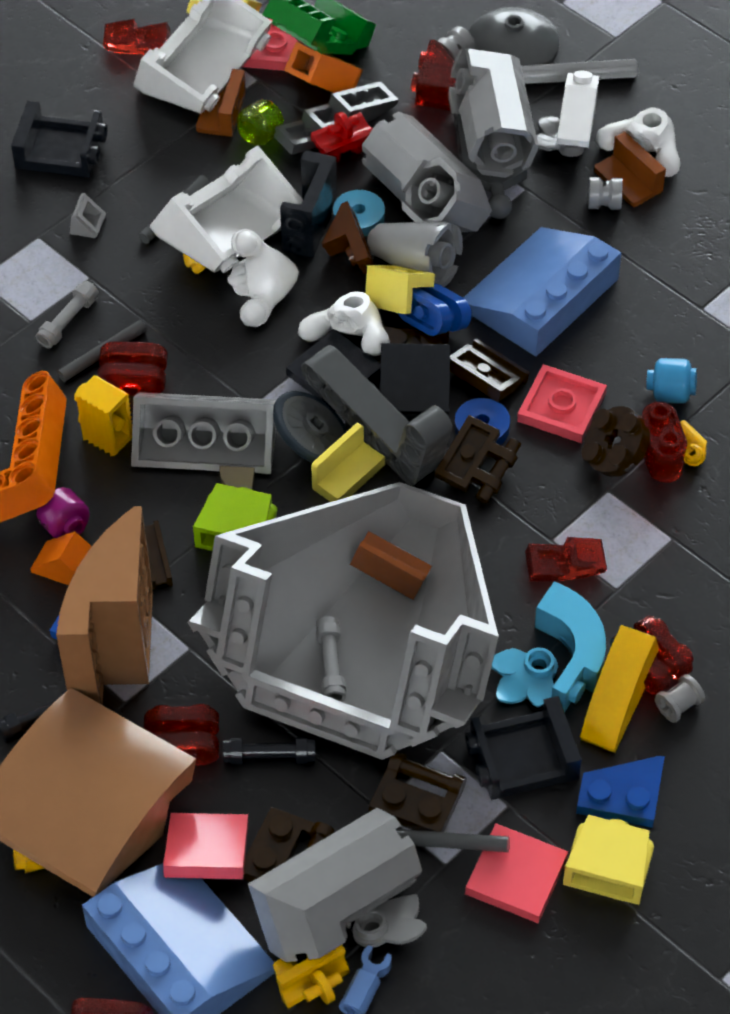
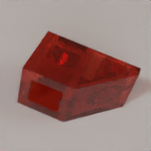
[411,39,456,111]

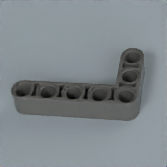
[301,345,452,486]

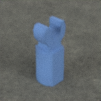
[339,945,392,1014]

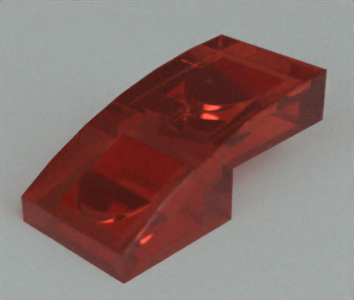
[103,19,171,55]
[525,537,607,581]

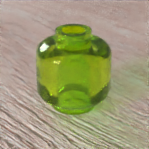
[237,99,284,146]

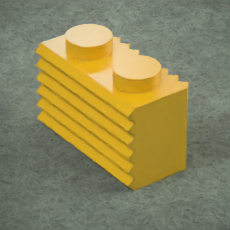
[74,375,132,456]

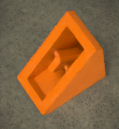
[30,531,92,585]

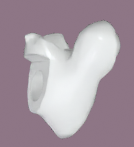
[595,108,681,177]
[227,229,299,328]
[298,292,390,356]

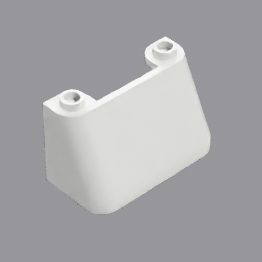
[133,0,272,114]
[149,146,303,273]

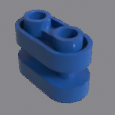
[398,283,472,336]

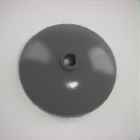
[469,7,559,66]

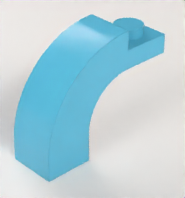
[534,581,606,713]

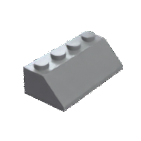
[131,392,277,474]

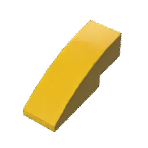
[580,625,659,753]

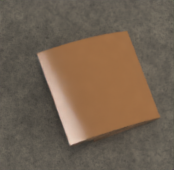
[56,506,153,705]
[0,688,196,897]

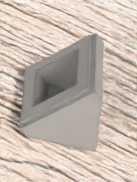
[69,193,106,238]

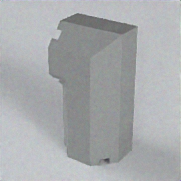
[448,48,539,178]
[362,112,492,232]
[248,808,422,962]

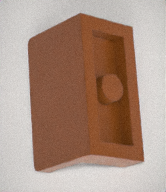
[196,69,246,137]
[594,131,666,207]
[350,531,432,600]

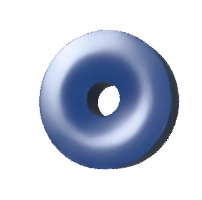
[454,398,510,445]

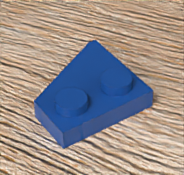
[576,756,665,828]

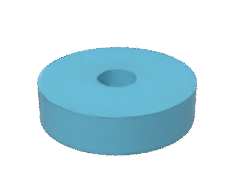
[333,190,385,236]

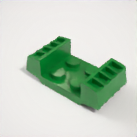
[262,0,376,55]

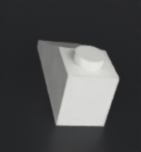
[556,71,599,148]

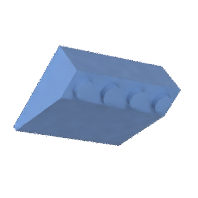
[463,227,621,357]
[82,863,275,1014]

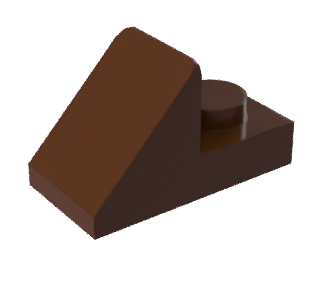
[322,201,375,274]

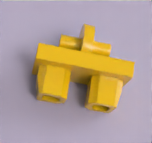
[273,945,350,1009]

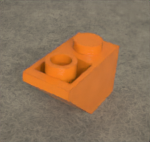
[284,41,363,93]

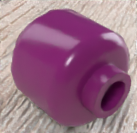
[36,487,90,538]

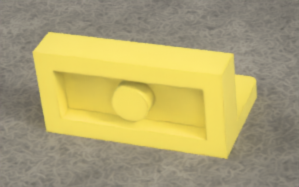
[365,265,435,314]
[311,422,385,502]

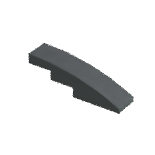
[273,82,399,155]

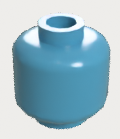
[647,358,697,404]

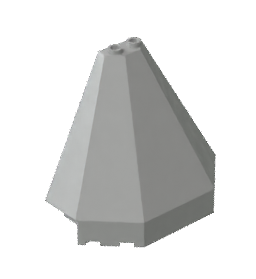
[187,482,499,760]

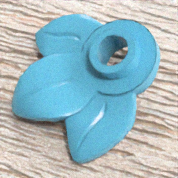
[491,647,558,708]

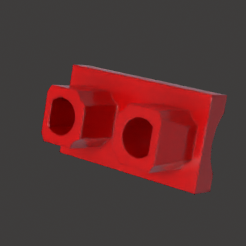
[311,111,373,163]

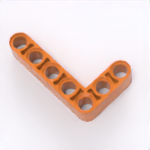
[0,370,67,523]

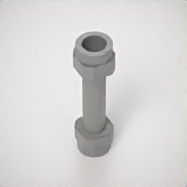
[35,281,99,349]
[316,616,346,702]

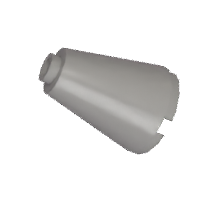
[367,222,463,287]

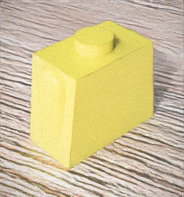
[563,815,654,905]

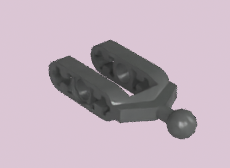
[454,114,528,219]

